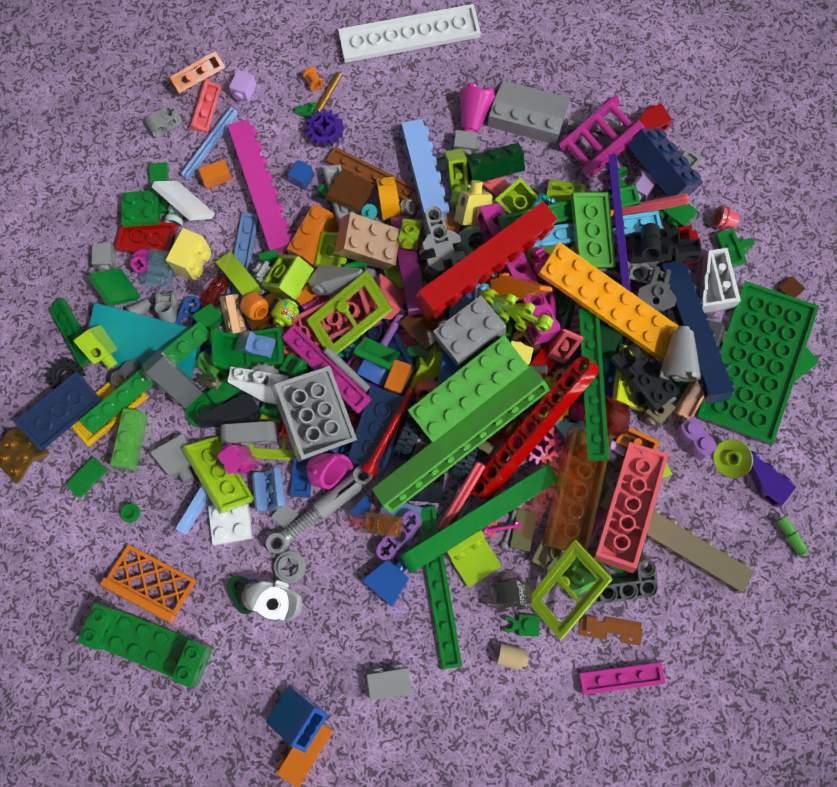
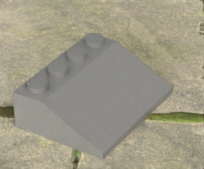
[488,80,571,145]
[271,366,357,461]

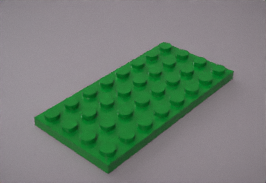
[696,281,819,446]

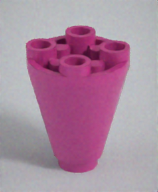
[460,83,495,132]

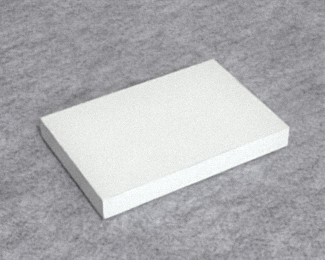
[152,181,215,221]

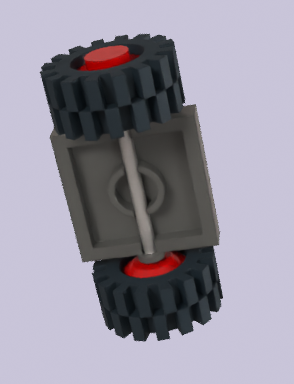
[394,417,478,479]

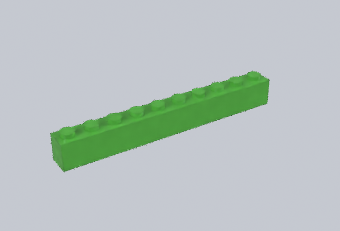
[372,366,550,514]

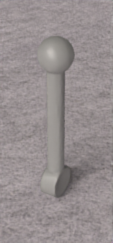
[501,509,518,549]

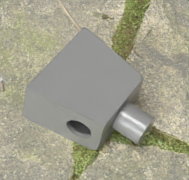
[151,434,194,484]

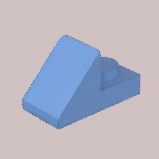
[235,331,276,358]

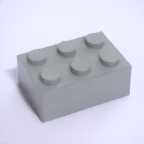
[433,296,506,368]

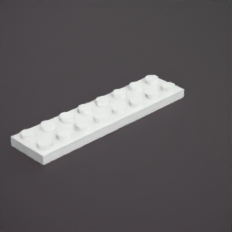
[338,4,481,63]

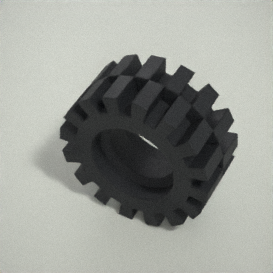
[47,358,86,389]

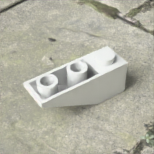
[228,367,289,404]

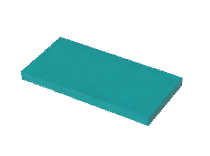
[89,303,200,379]

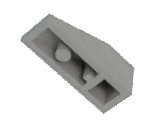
[308,265,364,296]

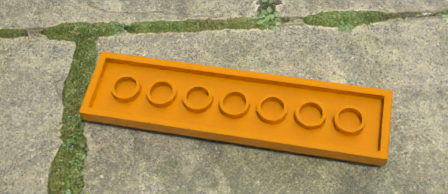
[537,242,678,362]

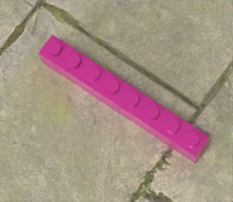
[228,119,293,255]

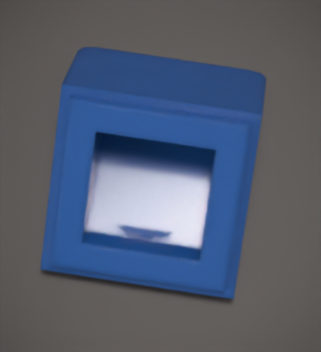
[350,496,372,520]

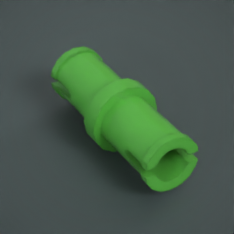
[775,515,810,557]

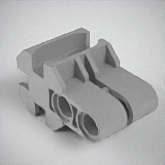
[417,206,466,280]

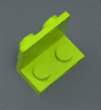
[447,530,501,587]

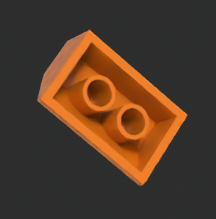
[287,203,339,269]

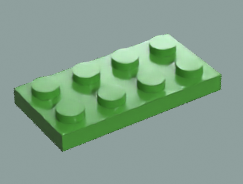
[570,192,616,269]

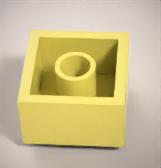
[166,228,211,282]

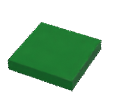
[88,269,141,306]

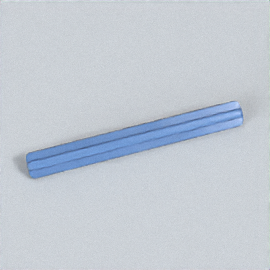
[180,107,238,180]

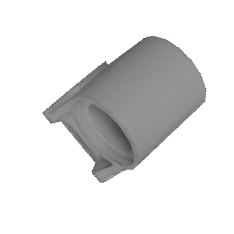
[145,105,182,137]
[155,290,178,323]

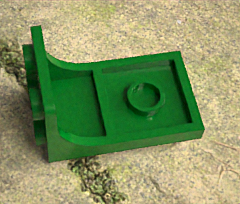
[209,327,285,374]

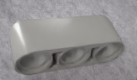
[221,421,277,446]

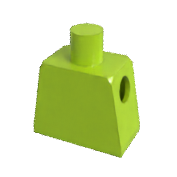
[73,325,118,370]

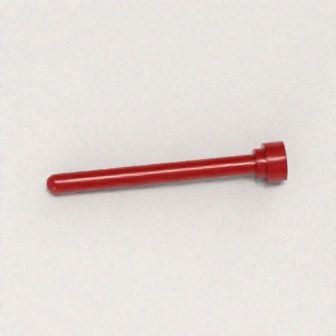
[360,388,415,476]

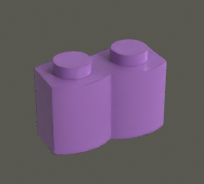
[676,417,717,460]

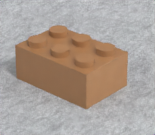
[335,212,401,270]

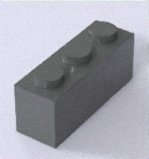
[142,349,202,409]

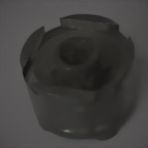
[488,577,532,612]

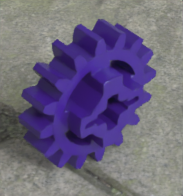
[305,109,344,148]

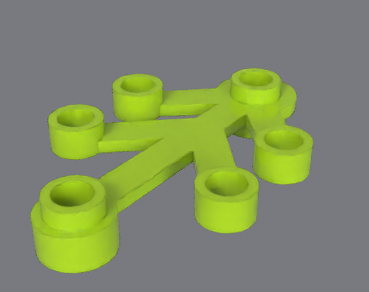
[480,288,554,332]

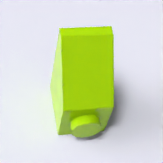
[445,148,469,193]

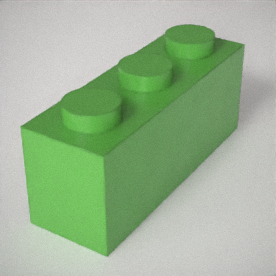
[110,408,148,472]

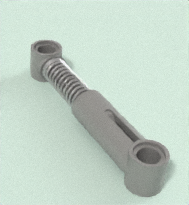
[266,465,374,555]

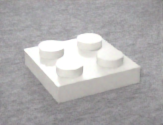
[208,504,253,546]

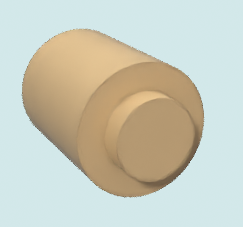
[497,644,529,670]

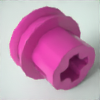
[131,249,157,274]

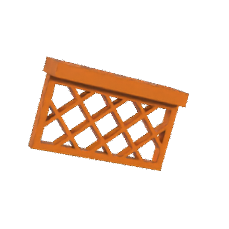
[100,544,197,625]

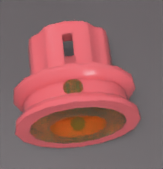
[712,205,739,230]

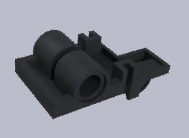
[631,223,702,264]
[610,344,680,413]

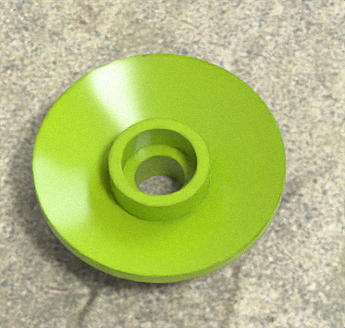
[713,439,753,478]

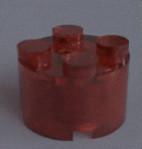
[583,395,630,439]

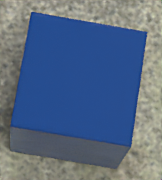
[287,160,314,190]

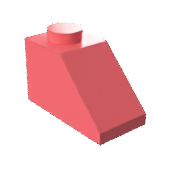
[547,329,583,364]

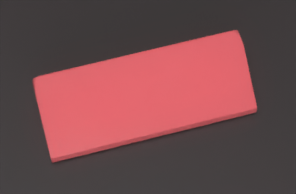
[188,79,222,133]

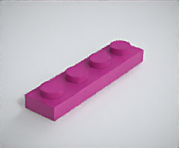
[579,662,666,695]

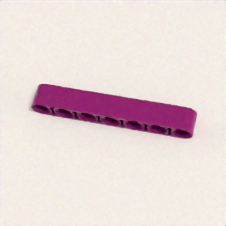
[390,214,424,316]

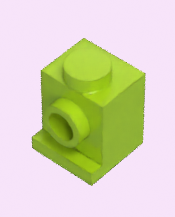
[399,219,422,250]

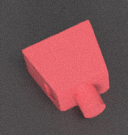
[368,274,406,319]

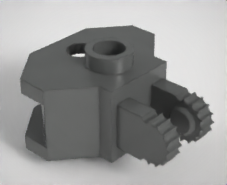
[634,266,677,312]

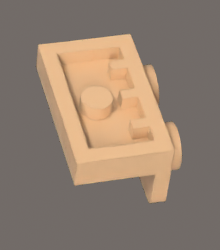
[220,294,246,334]

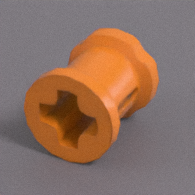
[302,67,324,91]

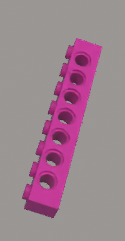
[475,203,561,345]

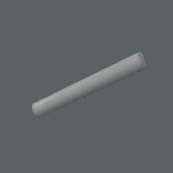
[324,347,370,393]

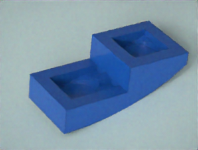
[290,455,312,498]

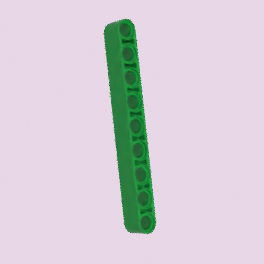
[400,463,559,574]

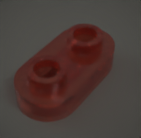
[199,274,228,307]

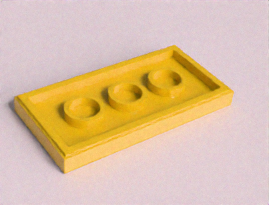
[72,377,149,447]

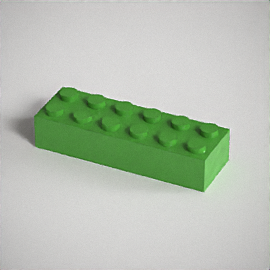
[407,335,529,442]

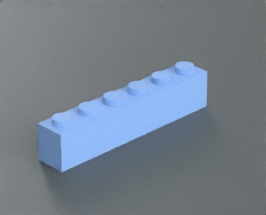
[401,119,449,221]

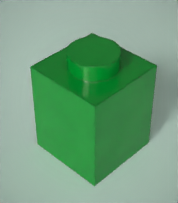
[192,303,224,332]

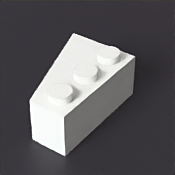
[699,248,741,313]

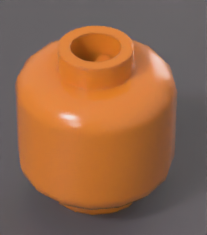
[240,292,269,320]

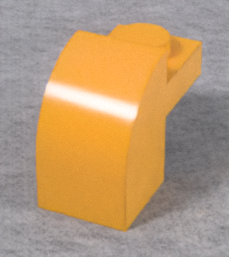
[377,177,401,220]

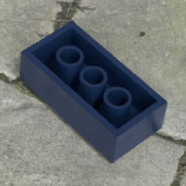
[627,128,703,197]

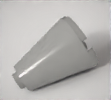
[659,326,701,382]

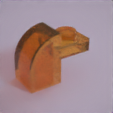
[362,512,403,538]

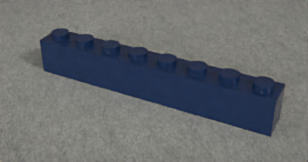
[660,260,735,405]

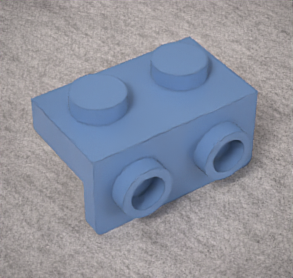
[252,467,285,512]

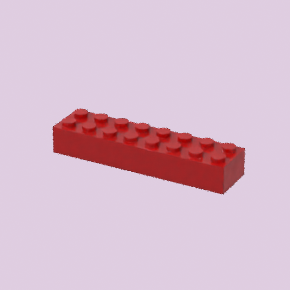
[414,201,558,320]

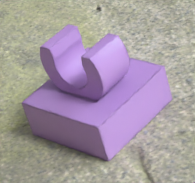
[608,440,626,462]

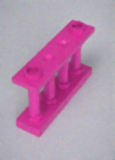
[559,95,645,181]

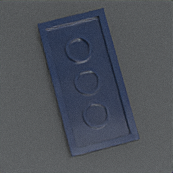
[15,371,102,451]
[348,386,404,473]

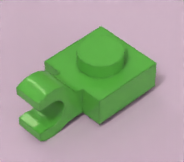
[196,351,227,380]

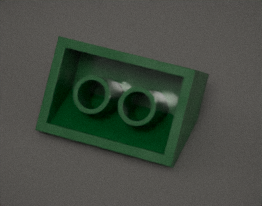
[466,142,525,182]

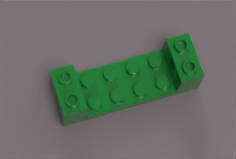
[77,603,214,688]

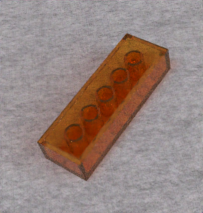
[542,427,613,552]

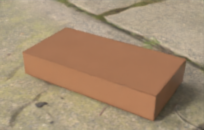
[673,380,704,420]

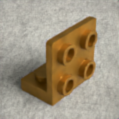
[0,428,50,484]

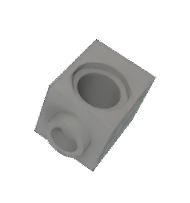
[92,243,116,272]

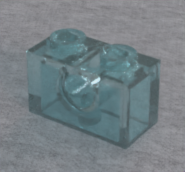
[145,248,173,289]

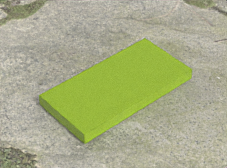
[182,436,254,514]

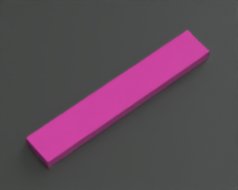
[281,324,372,413]

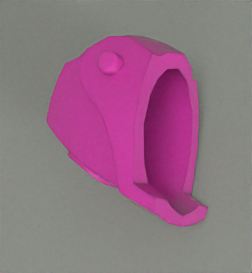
[306,453,353,489]

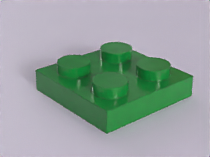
[121,190,160,228]

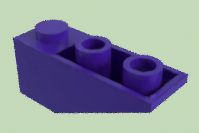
[749,450,796,508]

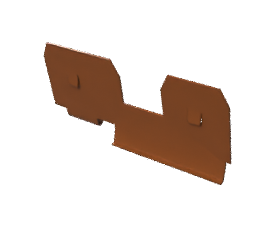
[578,615,643,646]

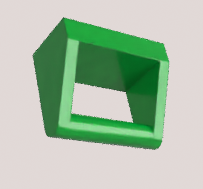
[354,337,401,370]

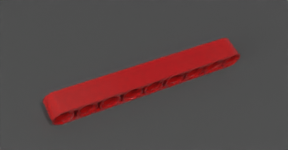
[471,356,598,500]

